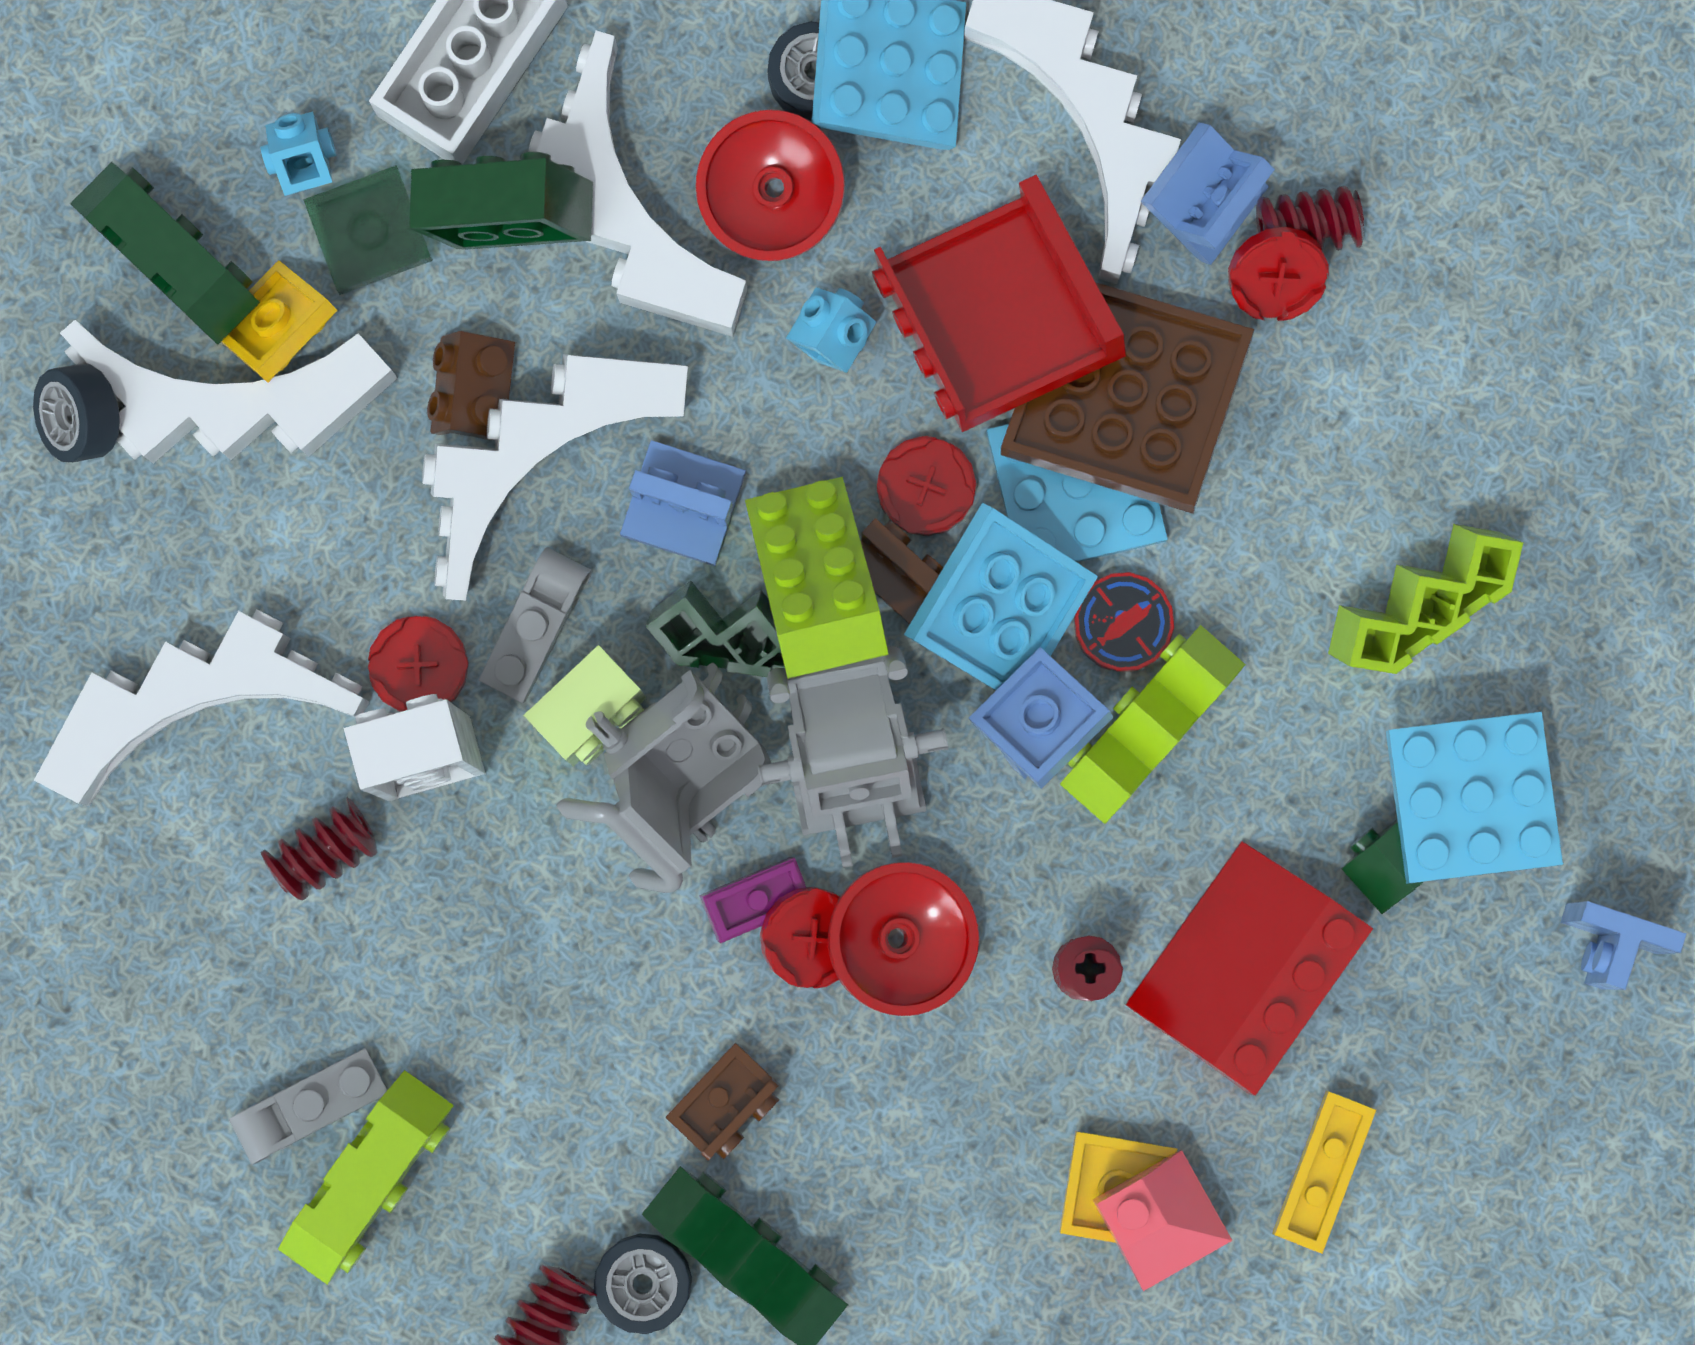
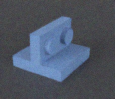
[1141,122,1275,265]
[620,440,746,567]
[969,647,1114,789]
[1560,901,1687,990]

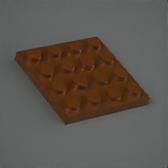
[1001,282,1254,514]

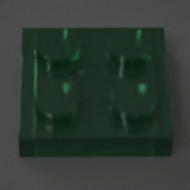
[303,165,433,295]

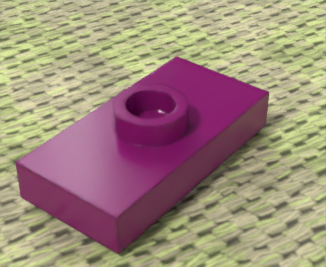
[699,857,807,943]

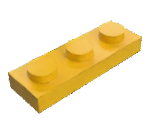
[1272,1091,1376,1254]

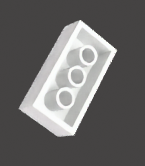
[369,0,568,165]
[344,694,486,801]

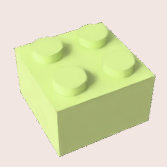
[523,645,646,767]

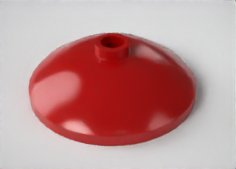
[696,110,845,261]
[828,863,979,1016]

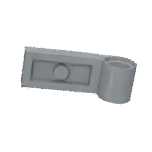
[478,547,592,703]
[229,1048,387,1165]

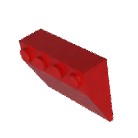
[1125,841,1373,1096]

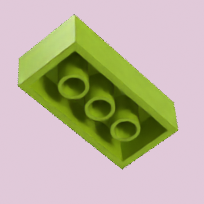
[745,476,889,679]

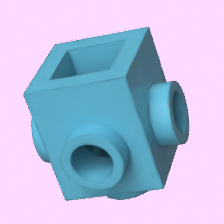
[260,111,337,196]
[786,287,877,373]

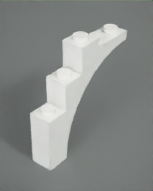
[964,0,1181,284]
[528,31,747,337]
[60,320,397,464]
[422,354,688,601]
[34,609,369,806]

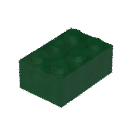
[409,152,593,250]

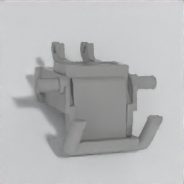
[757,645,949,868]
[557,663,771,893]

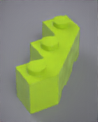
[1328,524,1524,674]
[1060,625,1246,824]
[278,1070,454,1285]

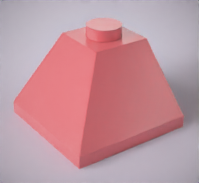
[1092,1150,1233,1291]

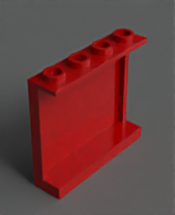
[872,174,1126,432]

